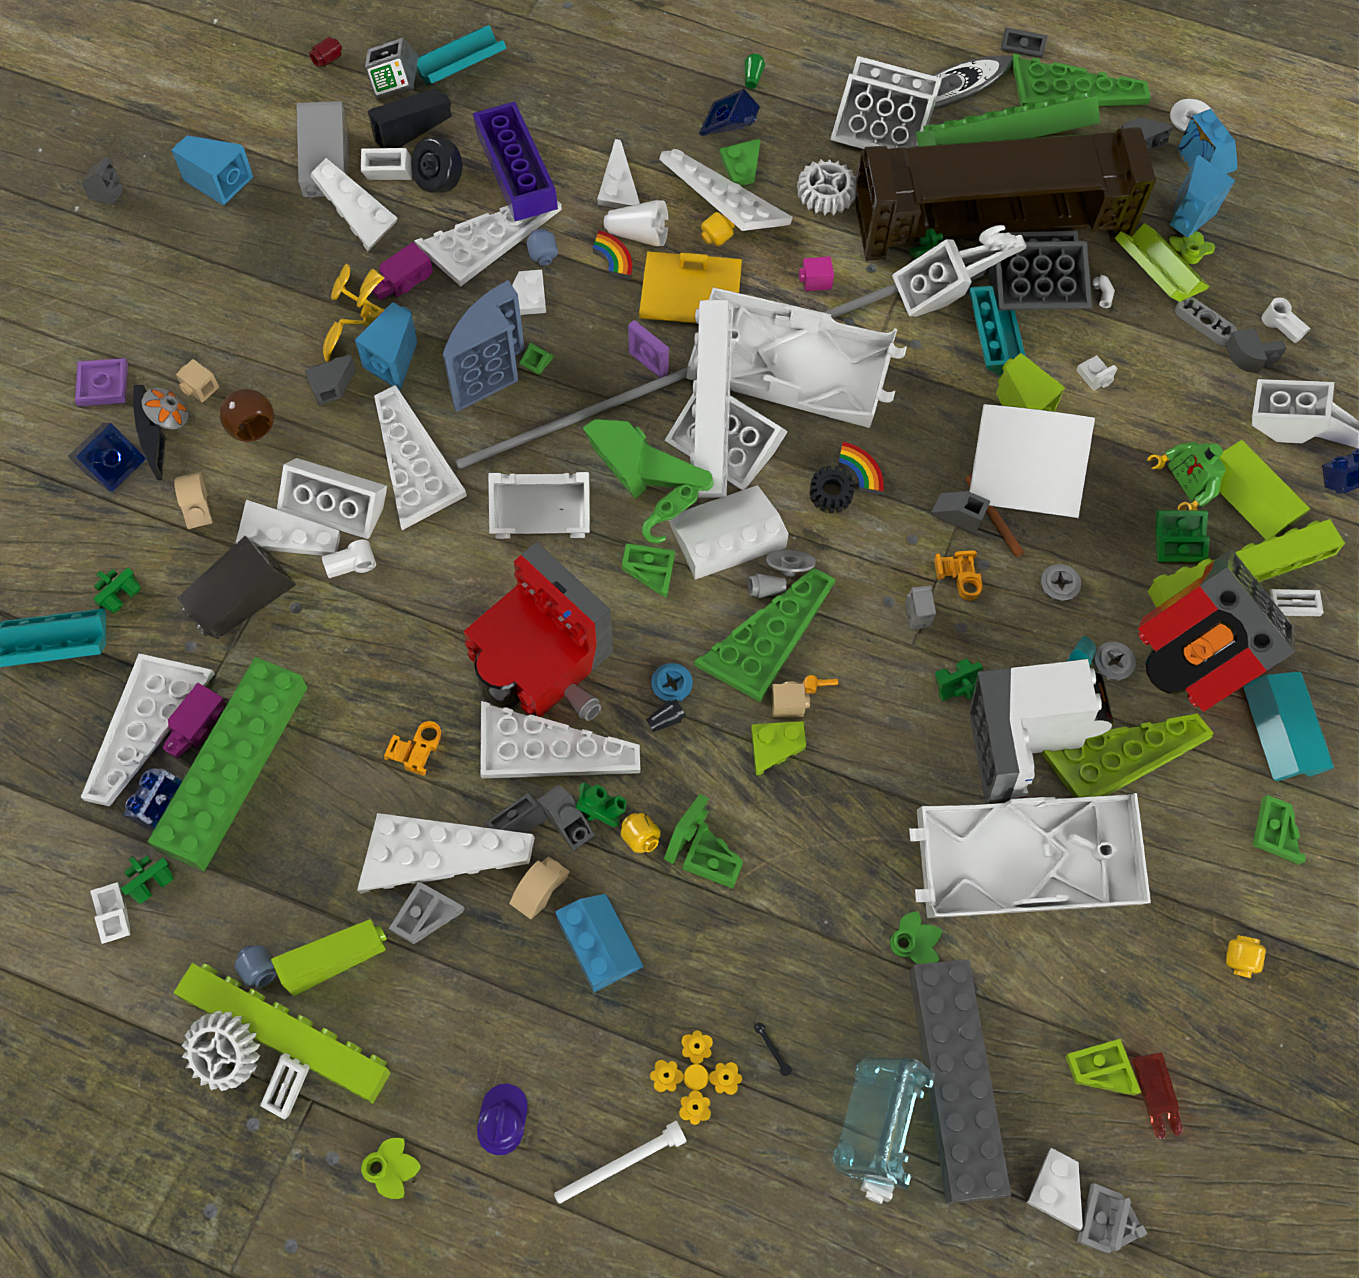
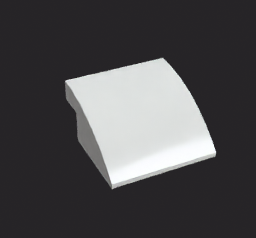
[830,56,942,149]
[969,404,1095,518]

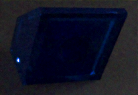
[699,89,760,136]

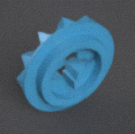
[651,663,693,702]

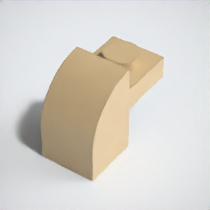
[174,472,213,529]
[509,856,570,919]

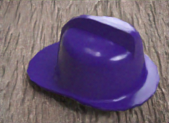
[477,1084,527,1155]

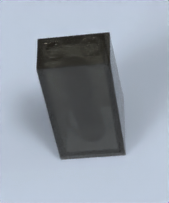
[177,536,296,639]

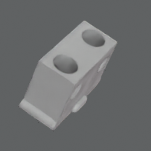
[905,585,936,630]

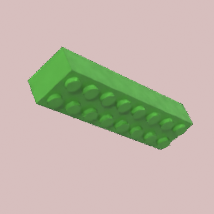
[916,92,1100,146]
[148,657,308,872]

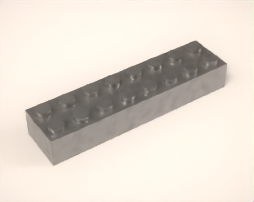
[909,959,1011,1204]

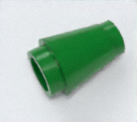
[744,54,765,89]

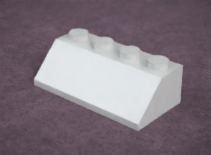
[277,458,387,539]

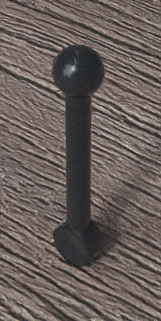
[754,1023,792,1076]

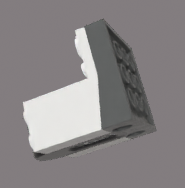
[969,659,1114,804]

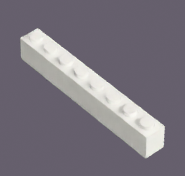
[690,300,733,498]

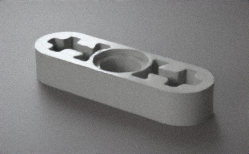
[1175,297,1237,346]

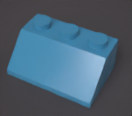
[555,894,643,992]

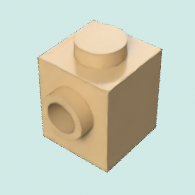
[176,359,219,403]
[771,681,810,718]

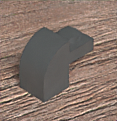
[1226,328,1286,373]

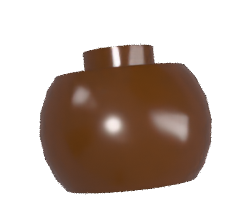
[220,389,274,442]

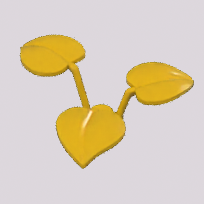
[323,264,385,362]

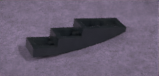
[133,385,166,480]

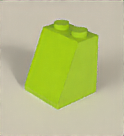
[996,353,1065,412]

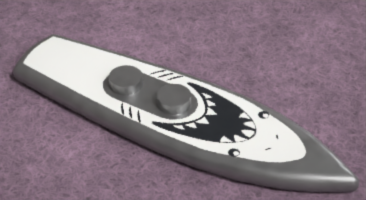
[932,56,1012,110]

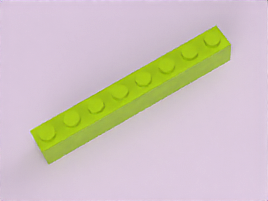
[1148,519,1345,608]
[173,963,391,1104]

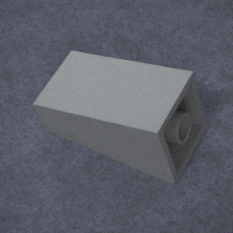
[297,101,350,197]

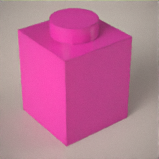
[798,256,834,291]

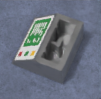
[365,38,419,101]

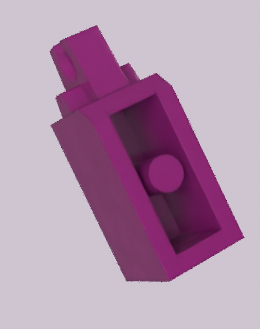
[371,242,433,300]
[162,683,227,759]

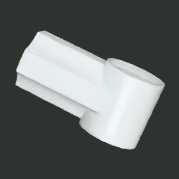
[1262,298,1310,343]
[322,540,376,578]

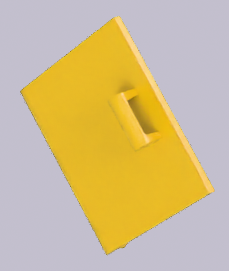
[639,251,742,323]

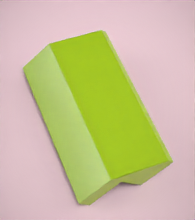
[1115,223,1210,302]
[1219,440,1311,539]

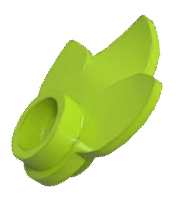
[1169,231,1215,264]
[361,1138,421,1199]

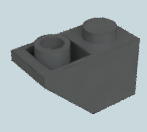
[1121,117,1173,151]
[82,157,123,205]
[305,354,356,406]
[930,491,990,534]
[537,785,595,851]

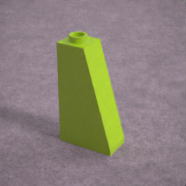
[271,919,387,997]

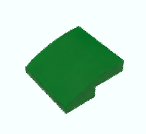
[1155,510,1210,562]

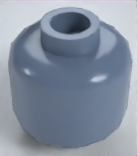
[526,229,558,265]
[234,945,276,988]

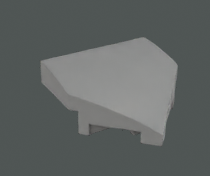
[1077,1183,1148,1253]

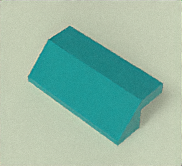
[416,25,507,85]
[969,286,1025,376]
[0,608,106,667]
[1243,671,1335,782]

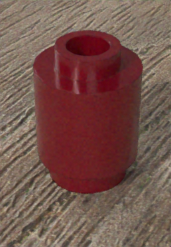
[309,37,342,68]

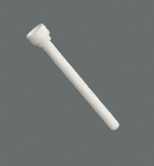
[554,1121,687,1203]

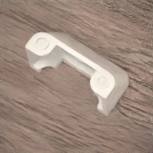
[488,472,590,539]

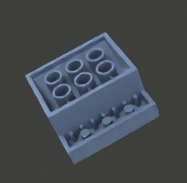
[443,280,525,412]

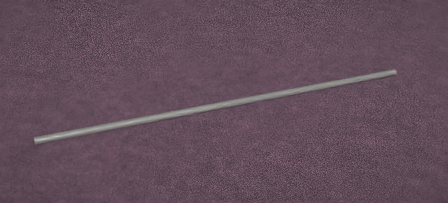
[455,283,899,470]

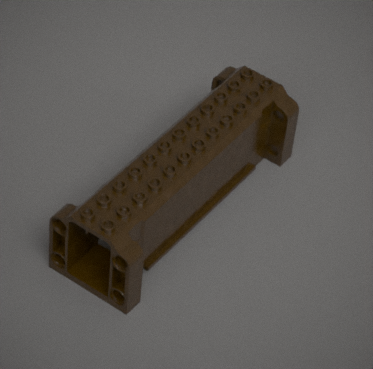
[855,127,1156,261]

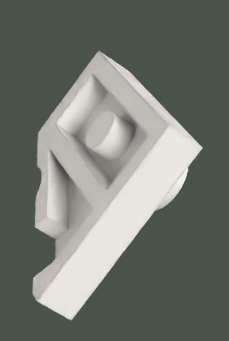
[1026,1148,1083,1231]

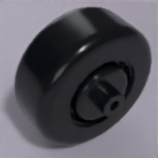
[411,137,462,193]

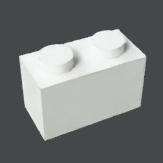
[361,148,412,180]

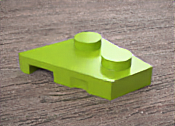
[751,721,806,775]
[1065,1039,1141,1095]

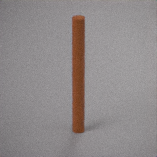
[965,474,1024,557]

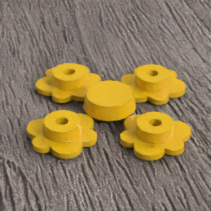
[650,1030,742,1125]

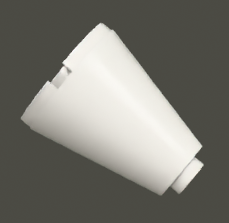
[604,200,668,247]

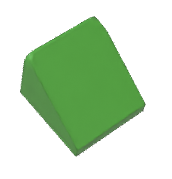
[519,343,554,375]

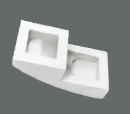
[90,882,131,944]

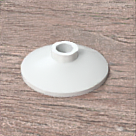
[1170,99,1212,132]

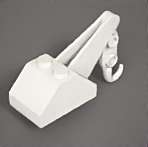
[892,225,1027,317]
[1252,379,1359,449]

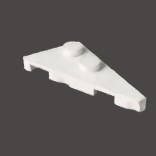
[597,139,640,209]

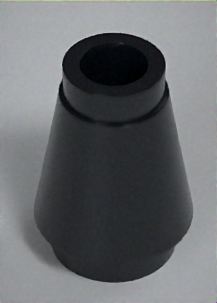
[646,699,686,733]

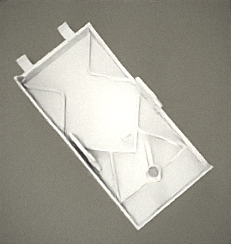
[687,287,907,428]
[909,793,1151,918]

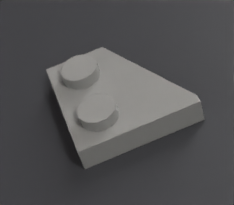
[389,881,465,944]

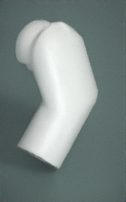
[1093,275,1115,308]

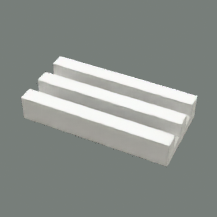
[1267,589,1324,616]
[260,1053,310,1120]

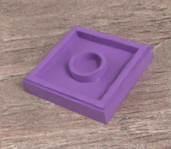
[628,320,669,378]
[75,358,128,406]

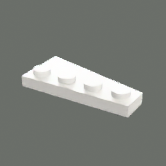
[311,158,397,251]
[236,500,341,556]

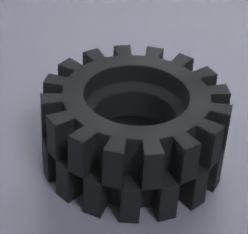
[809,465,855,513]

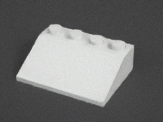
[665,393,788,490]
[668,485,788,580]

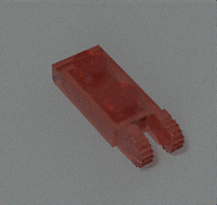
[1132,1052,1183,1139]

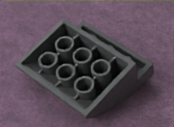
[985,231,1092,311]

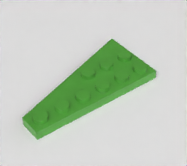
[1012,53,1151,106]
[694,568,836,702]

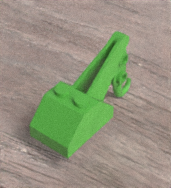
[583,419,714,544]

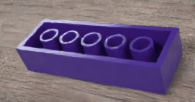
[473,102,558,222]

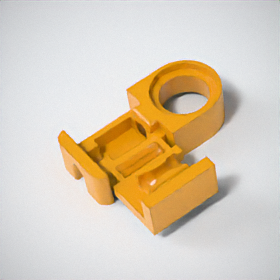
[934,550,983,601]
[384,721,441,776]

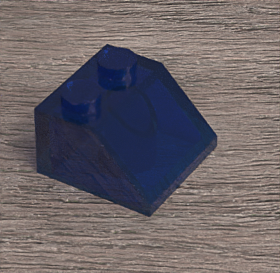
[68,423,146,493]

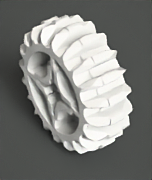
[797,159,856,216]
[182,1011,261,1091]

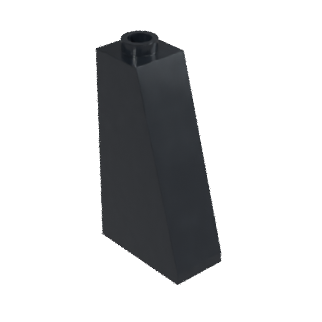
[368,88,451,148]

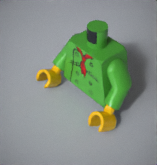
[1147,442,1226,510]

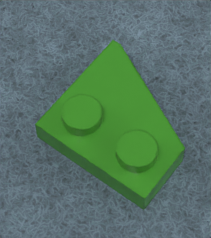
[719,139,760,186]
[1252,795,1306,865]

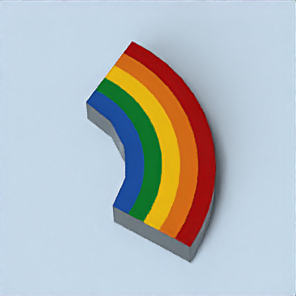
[593,230,633,280]
[838,442,884,496]

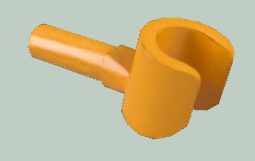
[802,675,838,694]

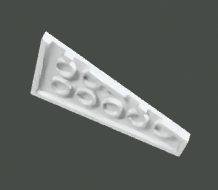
[659,149,793,231]
[414,201,562,286]
[374,385,467,530]
[81,654,215,806]
[481,701,640,779]
[357,813,535,894]

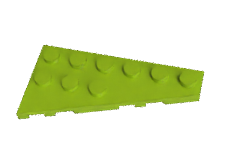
[1041,713,1214,798]

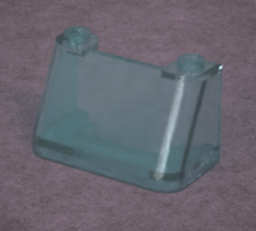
[833,1057,935,1190]

